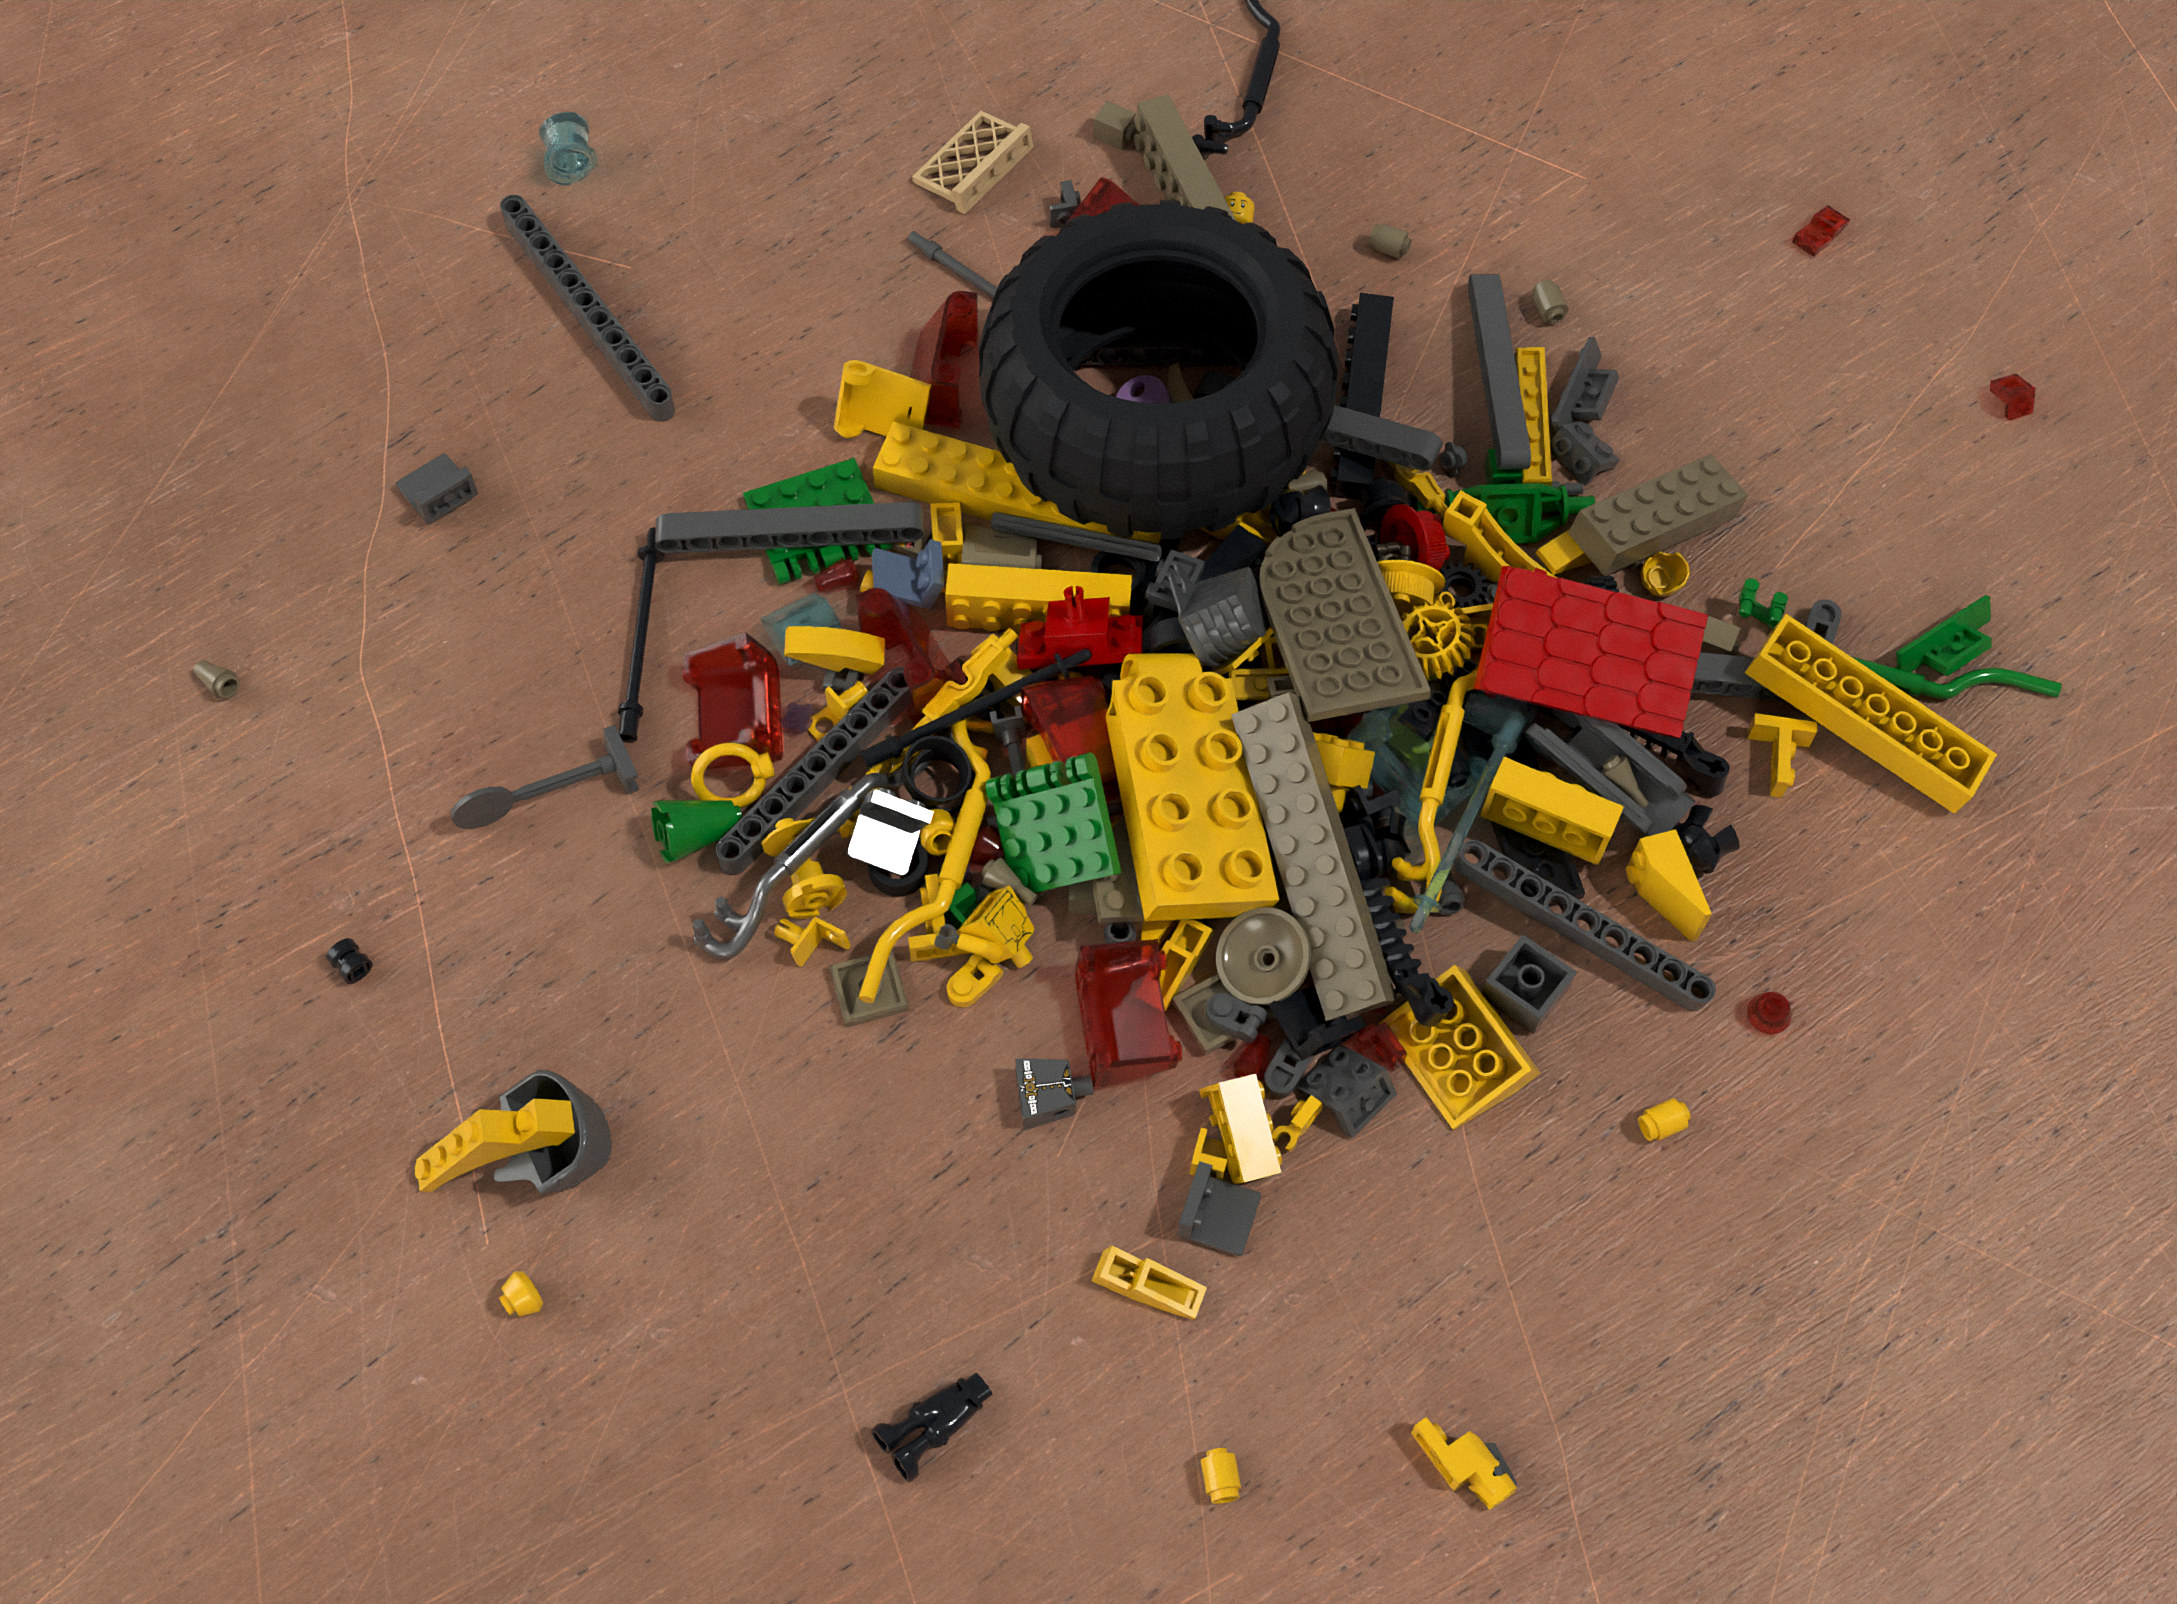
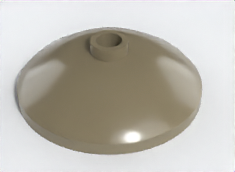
[1216,907,1311,1005]

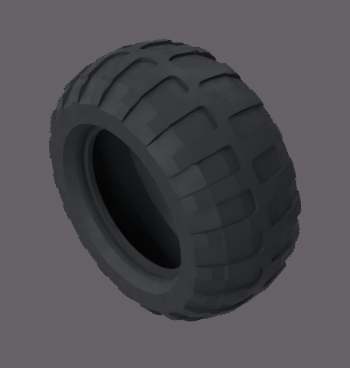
[979,200,1339,539]

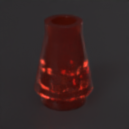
[813,557,860,592]
[1234,1034,1272,1080]

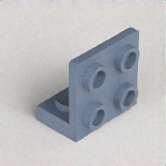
[872,539,945,609]

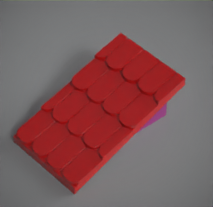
[1474,566,1708,738]

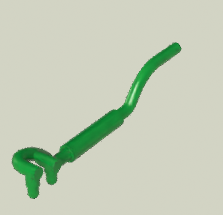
[1739,578,2062,700]

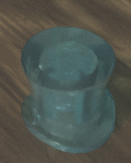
[539,112,598,185]

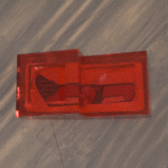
[1792,205,1850,257]

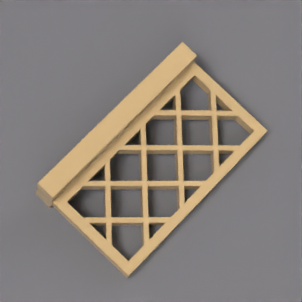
[912,111,1034,214]

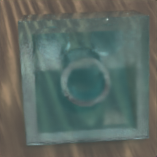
[760,592,841,666]

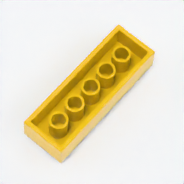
[945,563,1132,633]

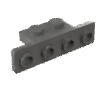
[1551,337,1619,433]

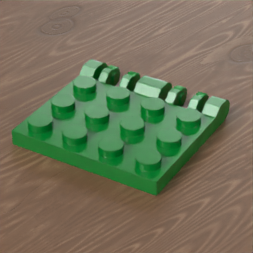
[743,457,893,585]
[986,752,1121,893]

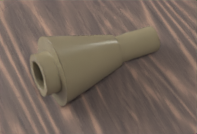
[1601,754,1649,808]
[981,858,1038,906]

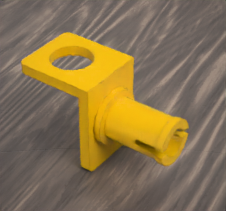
[804,681,868,742]
[774,916,851,967]

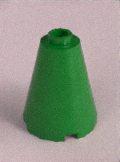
[651,800,743,863]

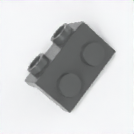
[1550,421,1620,485]

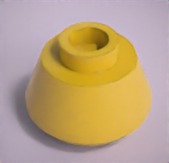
[499,1271,544,1317]

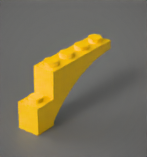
[1442,490,1557,583]
[415,1098,575,1192]

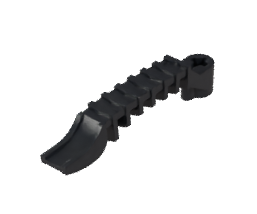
[1527,702,1730,797]
[1343,824,1454,1027]

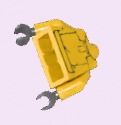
[934,882,1034,968]

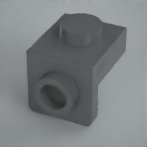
[1049,180,1081,228]

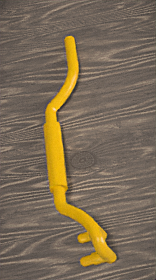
[1385,662,1480,914]
[858,705,995,1003]

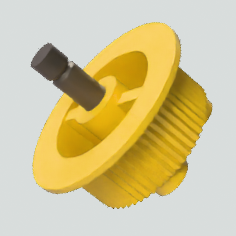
[1377,545,1445,617]

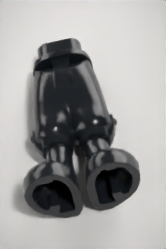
[871,1373,993,1482]

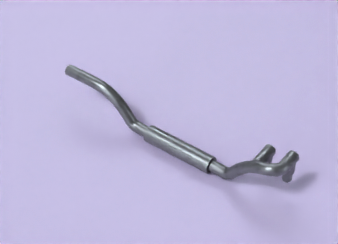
[692,727,954,959]

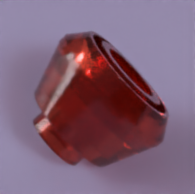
[970,825,1005,866]
[1747,992,1792,1034]

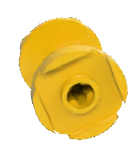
[761,818,847,919]

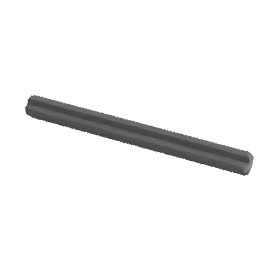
[991,512,1162,562]

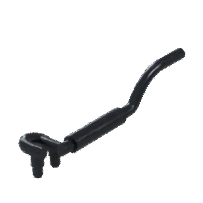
[1192,0,1280,161]

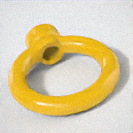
[691,743,775,808]

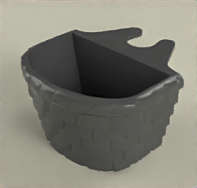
[1168,563,1268,669]
[494,1070,612,1195]

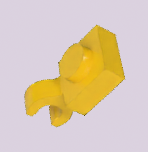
[1272,1095,1323,1152]

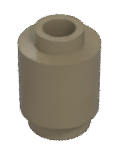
[1368,223,1412,259]
[1532,280,1569,324]

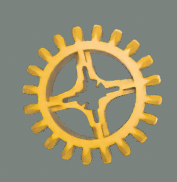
[1402,600,1475,681]

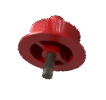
[1372,504,1450,571]

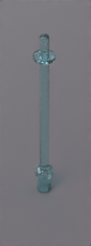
[1409,711,1526,933]

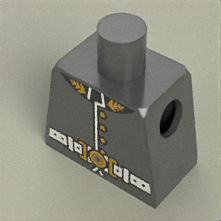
[1015,1059,1093,1130]

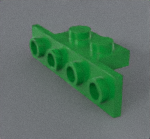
[1896,595,1992,676]

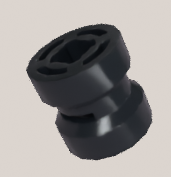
[326,938,373,984]

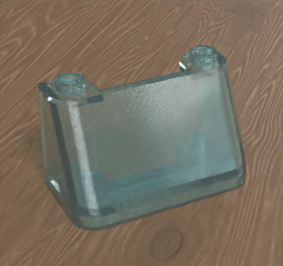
[1346,702,1497,829]

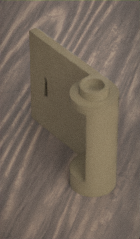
[961,525,1042,569]

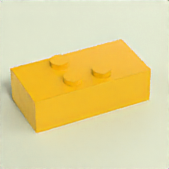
[1480,757,1624,865]

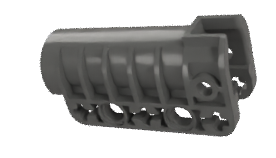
[1523,709,1696,838]

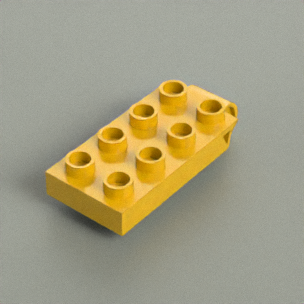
[1105,653,1279,921]

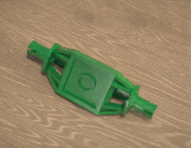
[1415,483,1595,543]

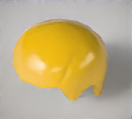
[1640,551,1690,597]

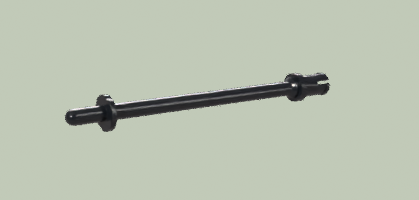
[618,527,665,743]
[860,649,1092,769]

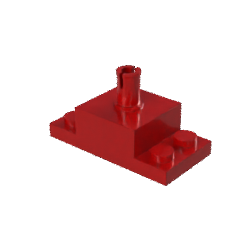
[1017,586,1144,670]

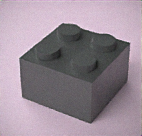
[1482,934,1577,1034]

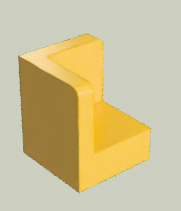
[1189,1127,1227,1180]

